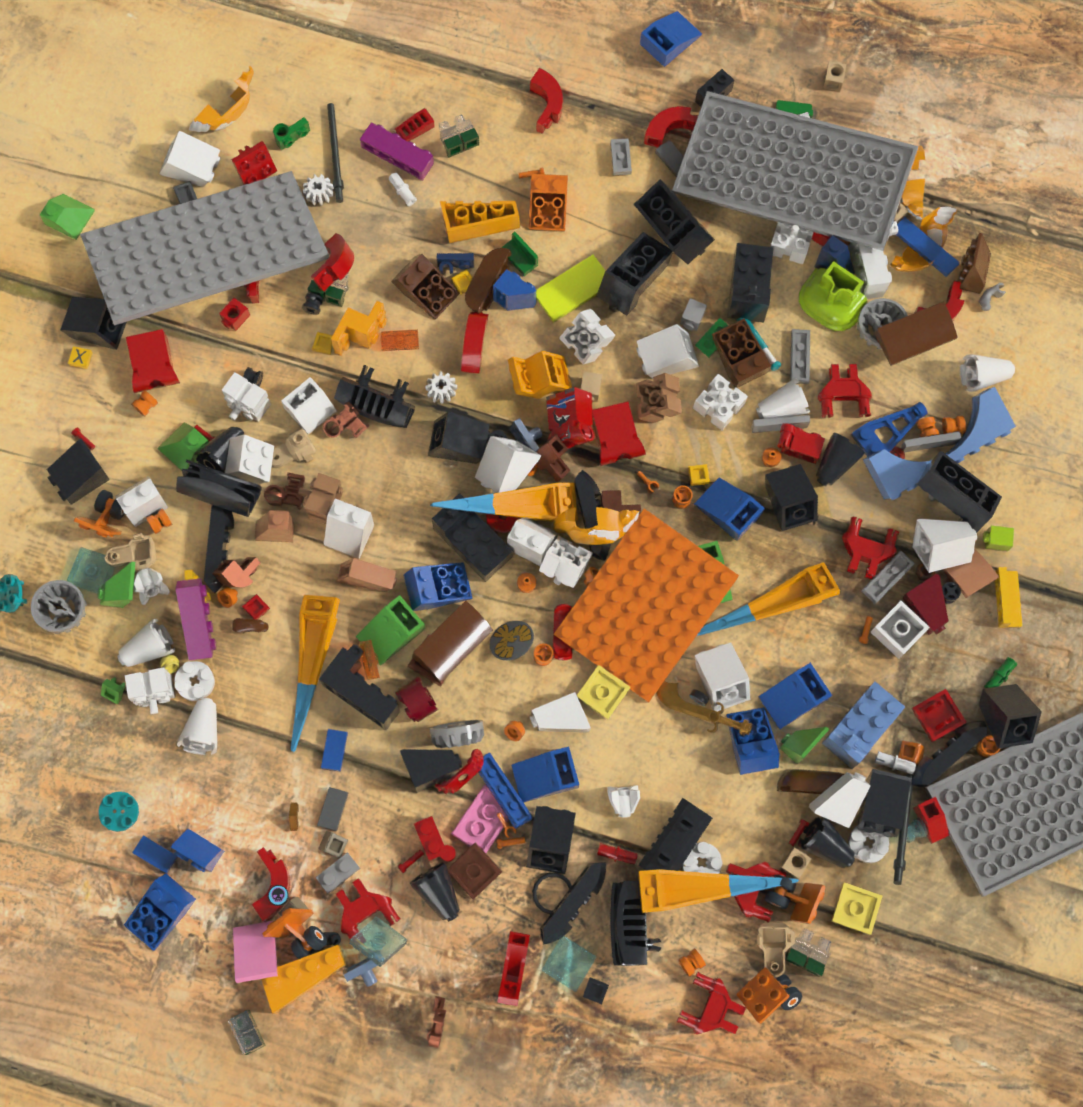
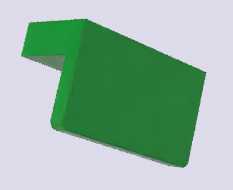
[776,100,813,118]
[501,231,538,277]

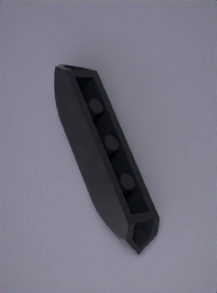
[574,470,611,561]
[204,505,234,593]
[912,721,987,788]
[540,862,606,945]

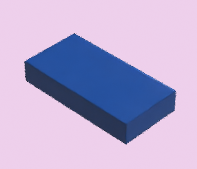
[321,729,348,772]
[132,835,178,874]

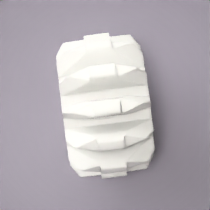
[303,174,334,206]
[425,371,457,404]

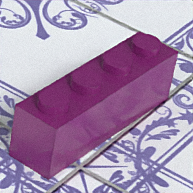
[360,122,434,181]
[175,578,216,660]

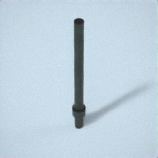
[327,103,344,203]
[893,774,913,885]

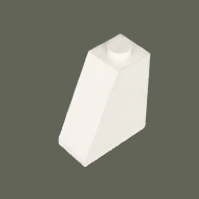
[530,692,591,733]
[809,772,870,828]

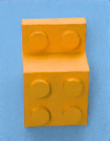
[331,301,387,355]
[507,351,572,399]

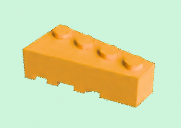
[440,201,520,243]
[261,945,347,1014]

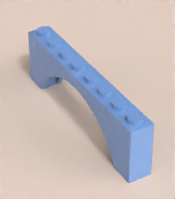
[863,387,1016,500]

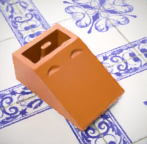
[529,174,568,231]

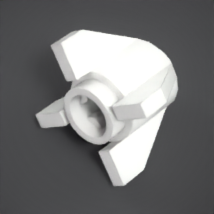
[133,568,170,605]
[607,785,640,817]

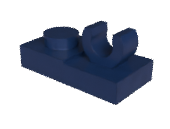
[437,253,474,274]

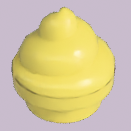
[160,655,179,674]

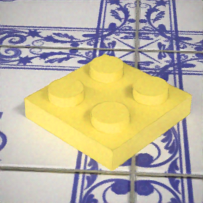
[577,665,631,720]
[831,882,882,935]

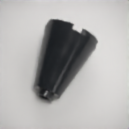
[194,427,244,473]
[816,432,865,487]
[798,816,855,868]
[410,862,460,922]

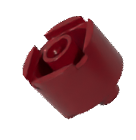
[395,676,439,722]

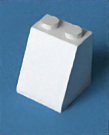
[159,131,221,187]
[636,324,699,378]
[475,436,541,493]
[116,476,168,527]
[324,499,374,559]
[507,518,559,567]
[913,519,977,573]
[695,642,750,712]

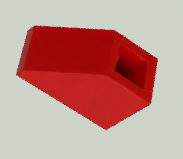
[913,797,949,844]

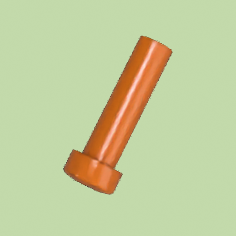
[519,168,545,179]
[859,616,873,644]
[496,837,525,849]

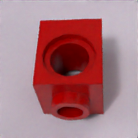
[219,298,251,331]

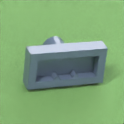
[510,418,542,452]
[343,951,384,987]

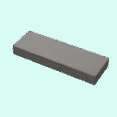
[790,329,810,384]
[751,415,810,433]
[901,432,961,453]
[861,551,915,604]

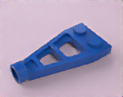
[851,402,928,457]

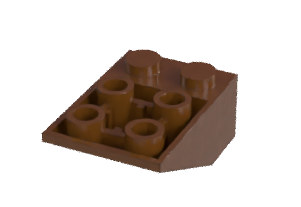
[957,233,991,294]
[391,254,460,320]
[712,318,771,388]

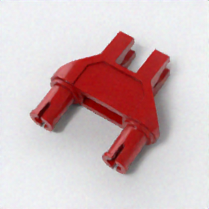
[818,364,872,418]
[842,517,899,580]
[726,861,786,923]
[336,878,401,950]
[677,972,746,1035]

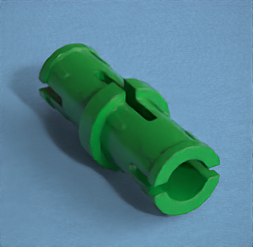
[984,657,1018,688]

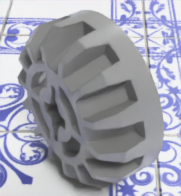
[857,298,908,349]
[31,580,87,634]
[430,720,484,748]

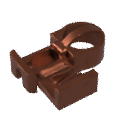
[323,402,370,438]
[264,473,305,510]
[427,996,446,1048]

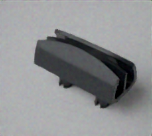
[334,365,415,428]
[176,459,262,517]
[639,798,713,871]
[610,881,662,966]

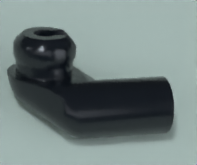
[314,932,341,952]

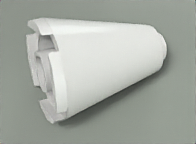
[960,354,1015,392]
[756,378,810,419]
[117,619,175,667]
[177,698,218,755]

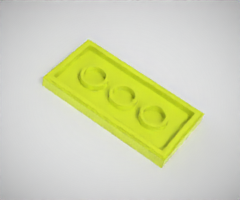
[536,254,606,323]

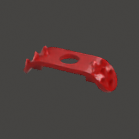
[553,604,572,661]
[435,749,484,794]

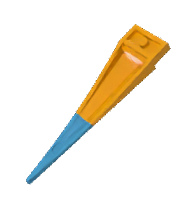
[430,483,578,522]
[697,562,840,636]
[291,595,340,752]
[638,869,799,913]

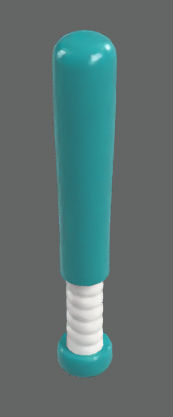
[735,318,781,371]

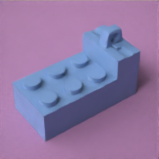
[822,682,905,769]

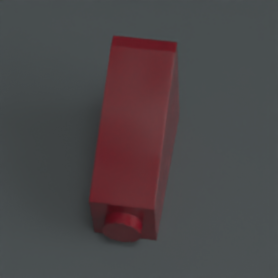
[902,573,949,635]

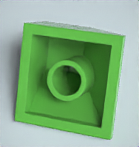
[40,194,95,240]
[158,422,209,471]
[97,562,136,608]
[780,727,829,764]

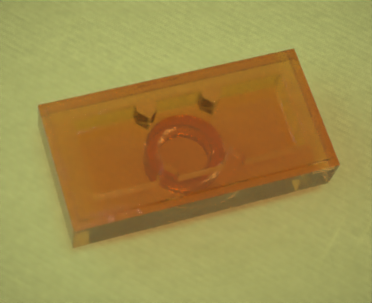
[381,329,419,351]
[358,640,380,680]

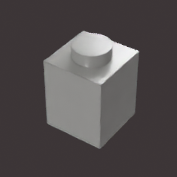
[680,298,707,331]

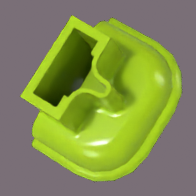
[799,261,868,331]

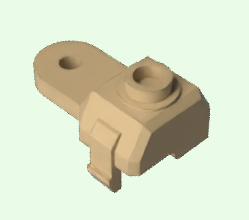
[272,429,316,468]
[104,533,157,570]
[757,922,795,977]

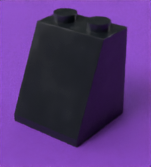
[60,297,127,350]
[428,412,490,464]
[46,439,110,505]
[765,464,818,531]
[979,684,1042,749]
[400,749,463,793]
[857,769,912,838]
[526,806,576,874]

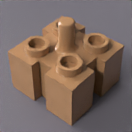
[636,373,682,423]
[298,473,344,524]

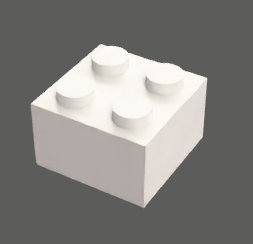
[225,435,274,484]
[871,601,930,659]

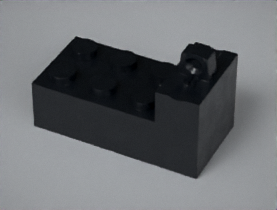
[634,179,715,265]
[596,232,673,316]
[727,243,774,323]
[917,451,1002,533]
[431,493,513,582]
[319,644,400,730]

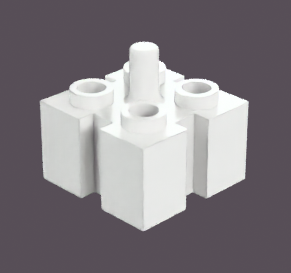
[770,222,813,264]
[559,309,616,365]
[222,372,271,422]
[693,374,748,431]
[539,536,592,588]
[125,667,175,714]

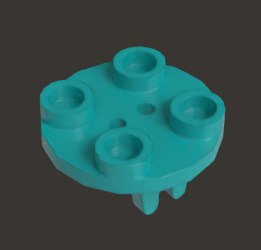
[0,574,27,613]
[98,791,139,832]

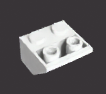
[281,377,337,435]

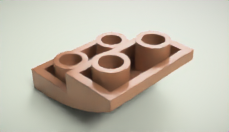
[943,549,999,598]

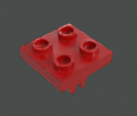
[231,141,277,185]
[911,689,967,742]

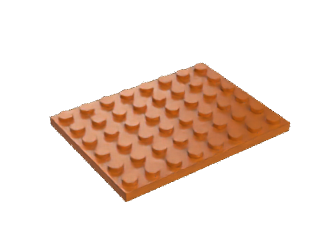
[554,508,739,703]

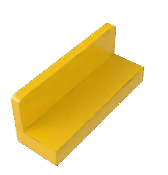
[995,567,1022,628]

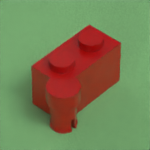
[777,423,825,464]
[414,816,456,863]

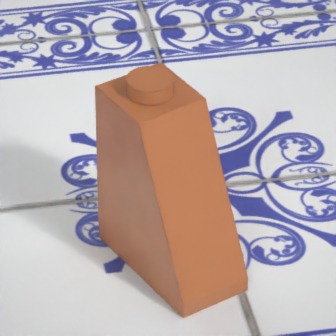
[254,510,295,543]
[337,558,397,592]

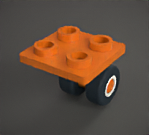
[74,490,125,538]
[764,874,825,924]
[262,908,327,959]
[736,967,802,1024]

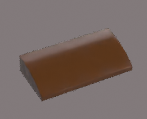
[874,301,958,366]
[412,601,493,683]

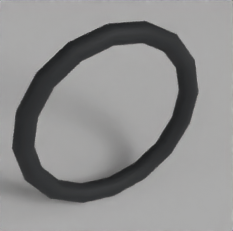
[532,873,572,914]

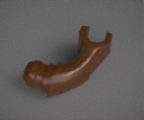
[232,618,269,634]

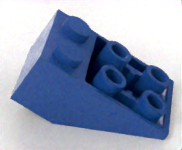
[640,11,702,67]
[694,477,765,541]
[404,562,473,611]
[758,662,832,730]
[726,707,780,775]
[511,747,579,803]
[124,874,196,951]

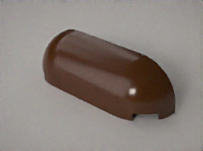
[465,248,511,313]
[777,769,844,795]

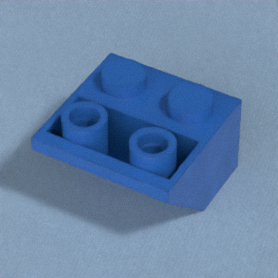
[493,269,536,311]
[171,829,225,872]

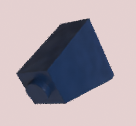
[814,235,855,275]

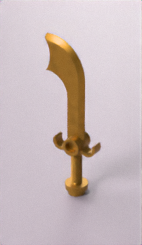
[656,681,752,736]

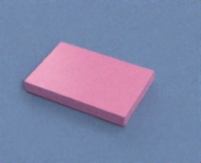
[451,785,509,853]
[233,921,278,983]

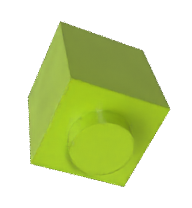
[983,525,1014,551]

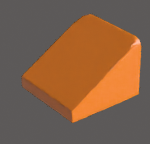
[898,741,925,765]

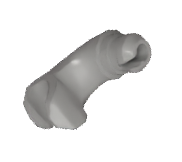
[979,283,1006,311]

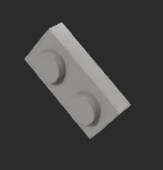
[610,138,632,175]
[316,852,360,894]

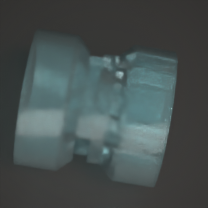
[906,817,928,843]

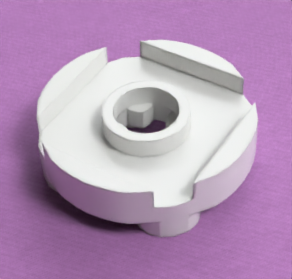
[174,661,215,701]
[848,826,889,863]
[682,842,723,874]

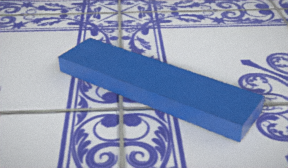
[895,217,960,277]
[478,753,533,829]

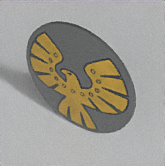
[490,621,534,661]

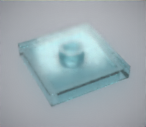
[67,547,115,594]
[349,916,407,967]
[541,936,597,992]

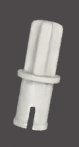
[389,172,417,206]
[875,751,916,774]

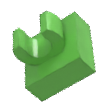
[101,678,125,705]

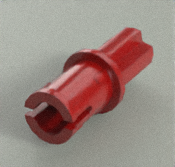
[597,843,638,865]

